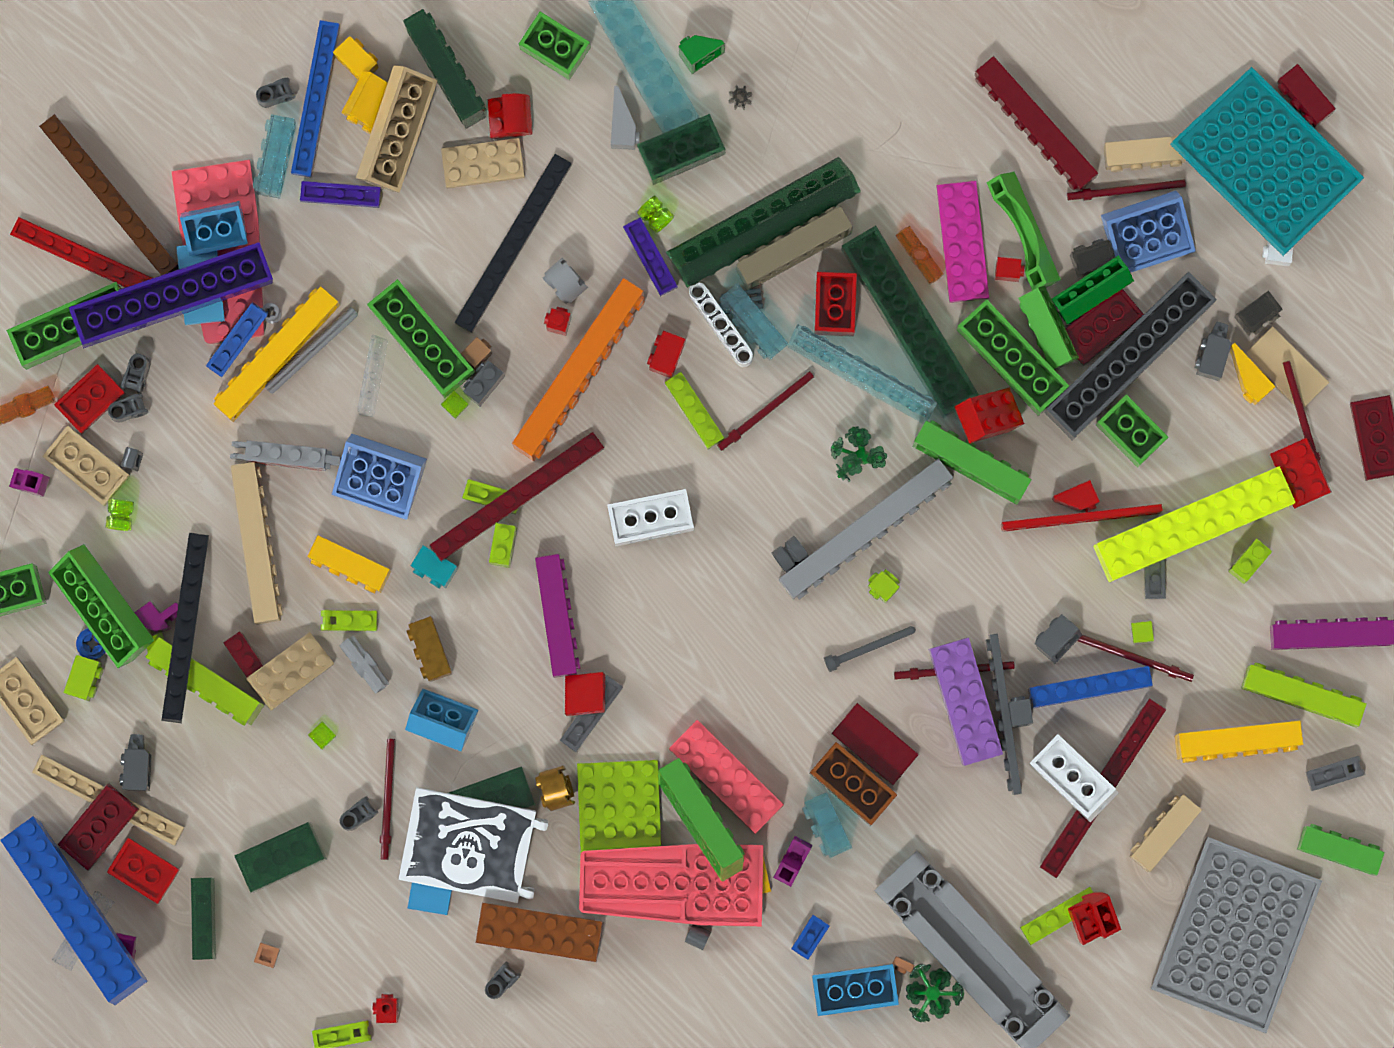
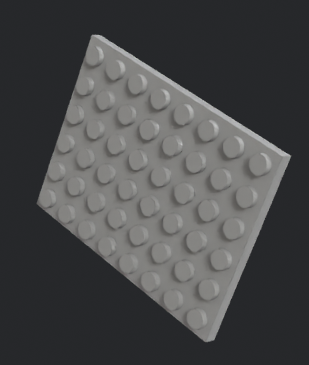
[1151,837,1322,1033]

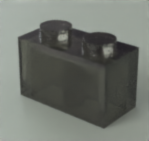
[1070,239,1115,278]
[1234,290,1283,336]

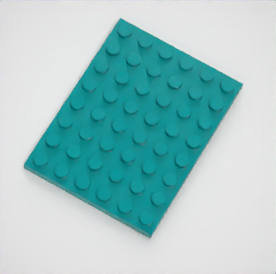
[1170,67,1364,256]

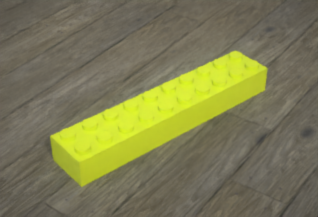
[1093,466,1296,583]

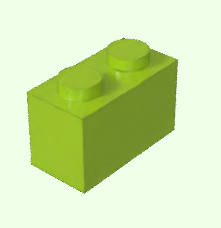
[489,523,517,568]
[1228,539,1272,584]
[63,655,103,702]

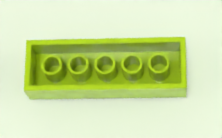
[146,637,264,726]

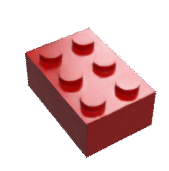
[814,272,857,336]
[954,387,1025,443]

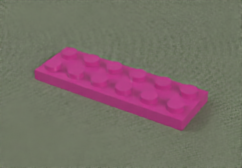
[936,181,989,303]

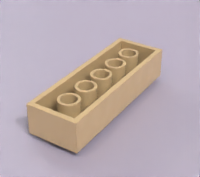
[356,65,438,193]

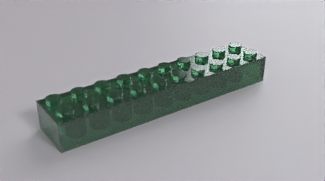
[666,157,861,288]
[841,226,979,419]

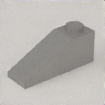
[611,86,640,150]

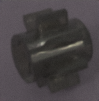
[728,85,752,110]

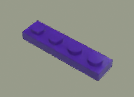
[300,181,381,208]
[623,217,678,297]

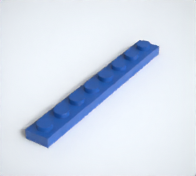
[291,20,340,178]

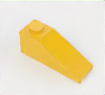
[1230,343,1276,405]

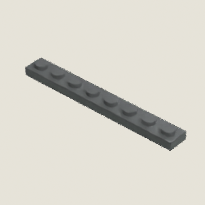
[986,633,1022,795]

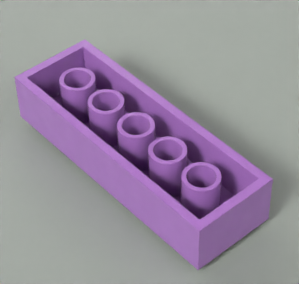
[928,638,1003,766]

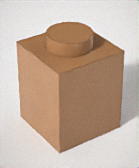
[461,337,492,370]

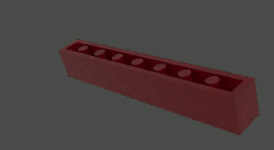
[974,56,1098,191]

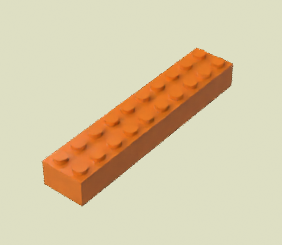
[512,278,645,461]

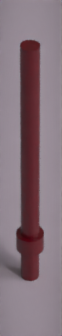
[1067,179,1186,201]
[1282,361,1322,469]
[717,371,814,451]
[1077,635,1194,682]
[894,661,1015,680]
[379,739,395,860]

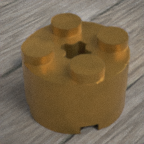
[535,766,575,811]

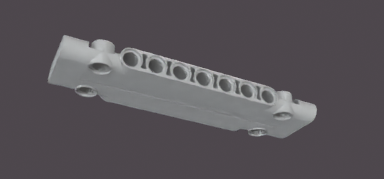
[874,851,1070,1048]

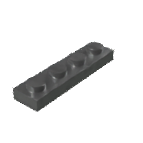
[1143,519,1166,599]
[560,675,623,752]

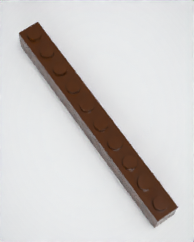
[39,114,179,276]

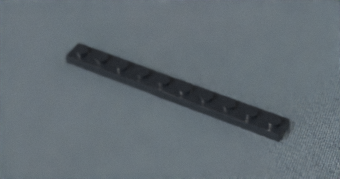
[455,154,572,333]
[161,533,209,724]

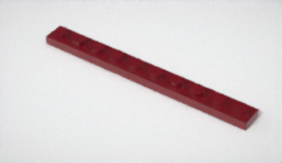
[429,432,605,562]
[1039,698,1166,878]

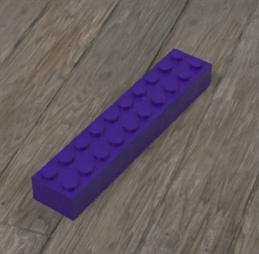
[69,242,273,349]

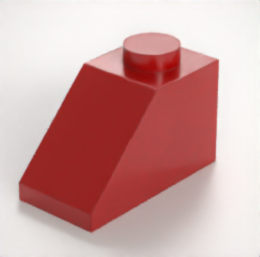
[1052,480,1100,512]

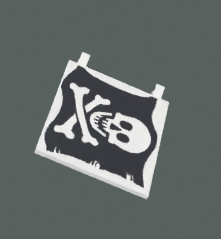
[398,787,548,903]

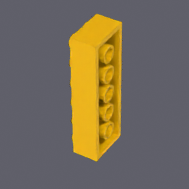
[1174,721,1303,763]

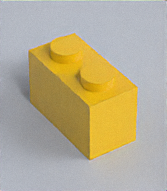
[333,36,379,80]

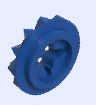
[76,628,106,660]

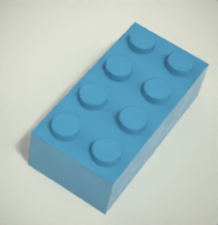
[812,964,899,1016]

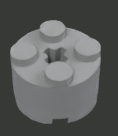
[543,258,588,304]

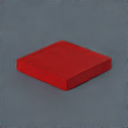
[565,672,605,716]

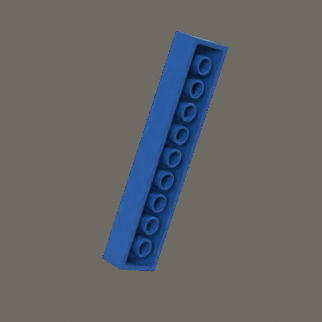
[0,816,148,1005]

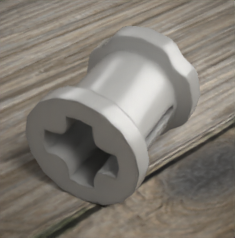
[262,303,282,324]

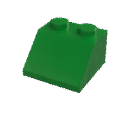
[678,35,725,74]

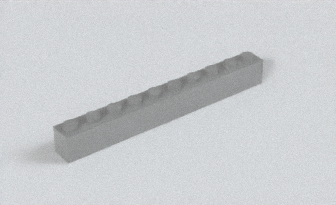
[779,459,953,600]

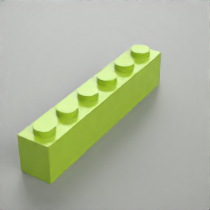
[1241,663,1367,728]

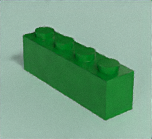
[1052,255,1134,324]

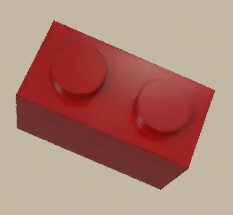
[647,330,686,378]

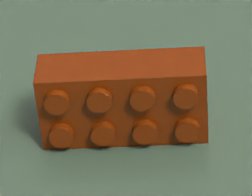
[809,742,897,826]

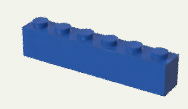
[1028,666,1153,709]

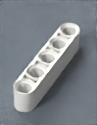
[689,282,753,367]

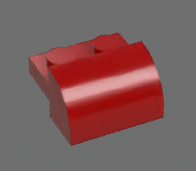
[487,93,533,139]
[1068,892,1122,945]

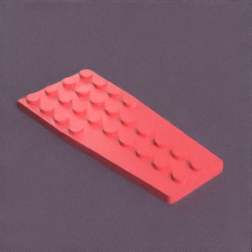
[171,160,265,344]
[579,844,763,927]

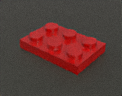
[54,364,126,434]
[1270,438,1332,509]
[107,838,180,904]

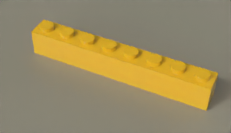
[213,286,340,422]

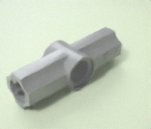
[339,636,389,694]

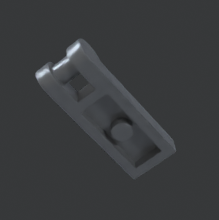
[1305,756,1365,791]

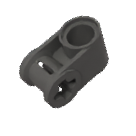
[256,78,296,108]
[121,354,150,393]
[108,393,149,423]
[339,796,379,831]
[485,961,521,999]

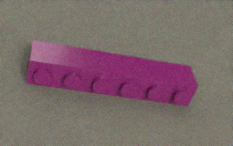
[535,554,581,678]
[1270,617,1394,650]

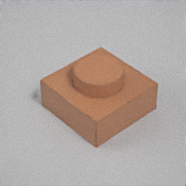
[254,943,280,968]
[892,956,915,974]

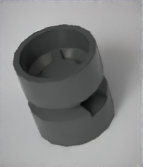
[771,536,809,573]

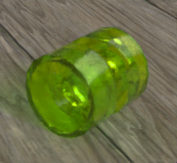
[637,196,675,233]
[105,499,134,531]

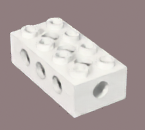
[607,489,694,546]
[1030,734,1118,822]

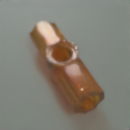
[896,226,944,285]
[0,386,56,425]

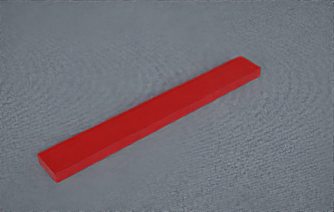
[10,217,153,288]
[1001,504,1163,532]

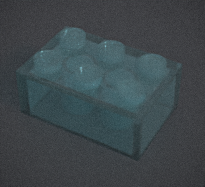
[802,792,852,859]

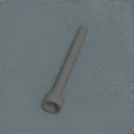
[824,626,916,672]

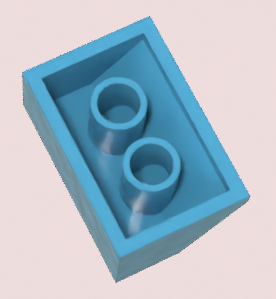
[180,201,248,256]
[405,689,478,751]

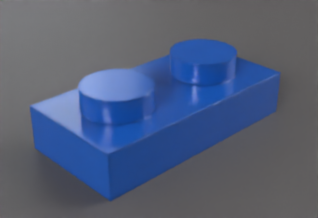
[791,915,830,960]

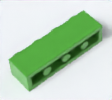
[1018,287,1079,369]
[1297,824,1385,876]

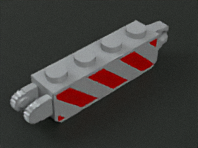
[230,440,341,471]

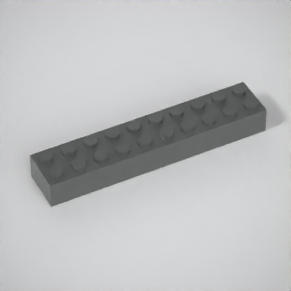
[1044,272,1217,441]

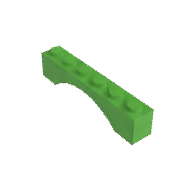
[986,171,1061,291]

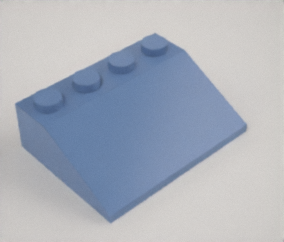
[1101,191,1196,273]
[332,434,427,520]

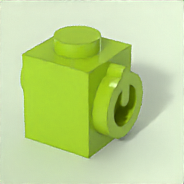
[868,569,900,603]

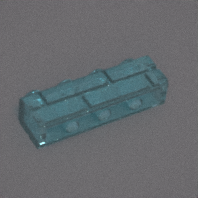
[253,114,296,199]
[719,283,789,361]

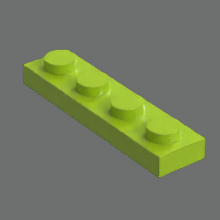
[664,372,724,449]
[1020,887,1094,945]

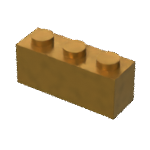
[406,616,452,682]

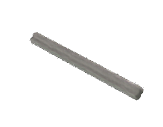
[265,307,358,394]

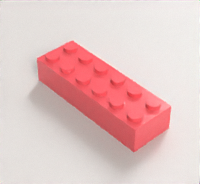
[669,720,784,834]

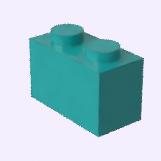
[410,545,458,589]

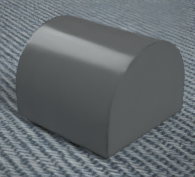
[120,447,143,472]
[685,924,711,950]

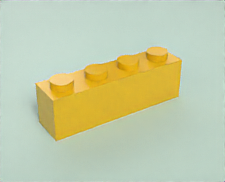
[307,535,391,594]

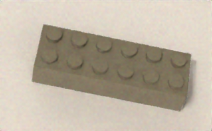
[736,206,853,290]

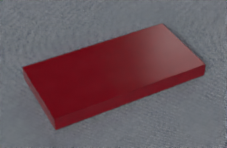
[1066,289,1144,366]
[1350,395,1394,481]
[831,703,919,785]
[58,783,139,871]

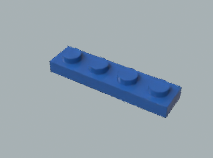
[206,302,268,378]

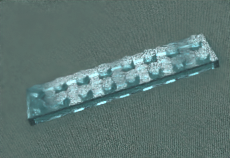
[588,0,700,138]
[788,324,937,424]

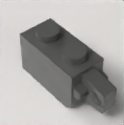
[1194,322,1231,381]
[120,734,152,791]

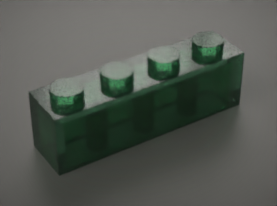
[191,878,216,960]

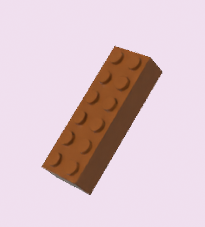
[475,903,603,962]

